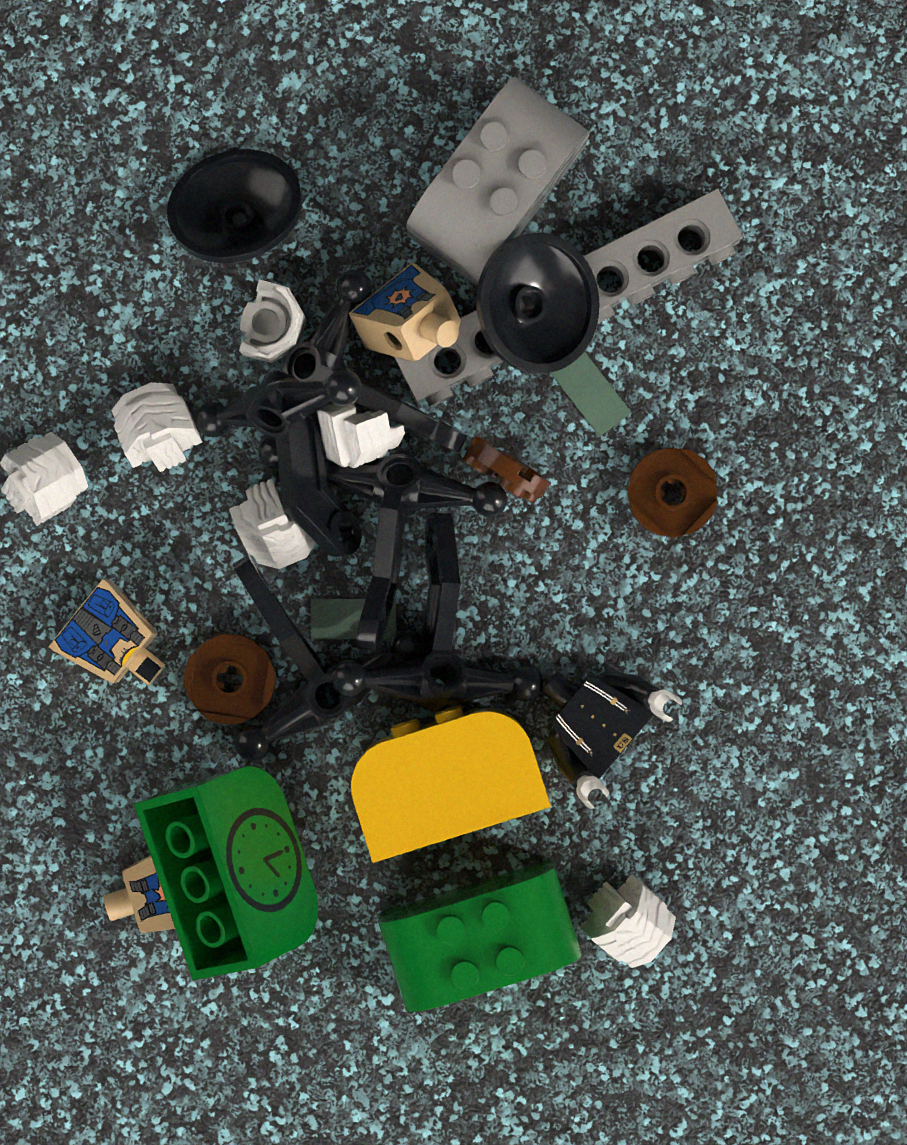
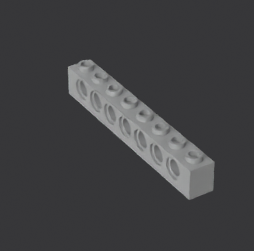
[394,189,743,407]

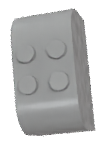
[406,77,590,287]

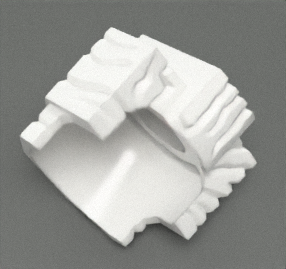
[239,279,307,363]
[112,382,202,472]
[316,403,405,468]
[0,432,88,526]
[229,479,316,569]
[580,874,676,968]

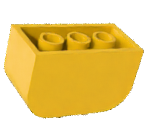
[351,705,551,863]

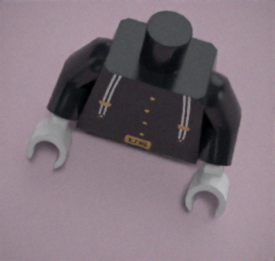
[541,671,682,809]

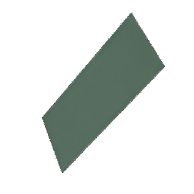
[550,351,632,437]
[311,599,396,639]

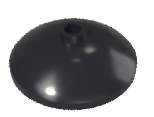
[167,149,303,263]
[476,233,600,374]

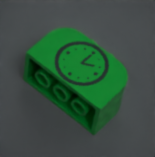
[134,766,318,980]
[378,859,582,1012]

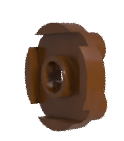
[462,434,551,503]
[626,448,717,538]
[184,634,276,725]

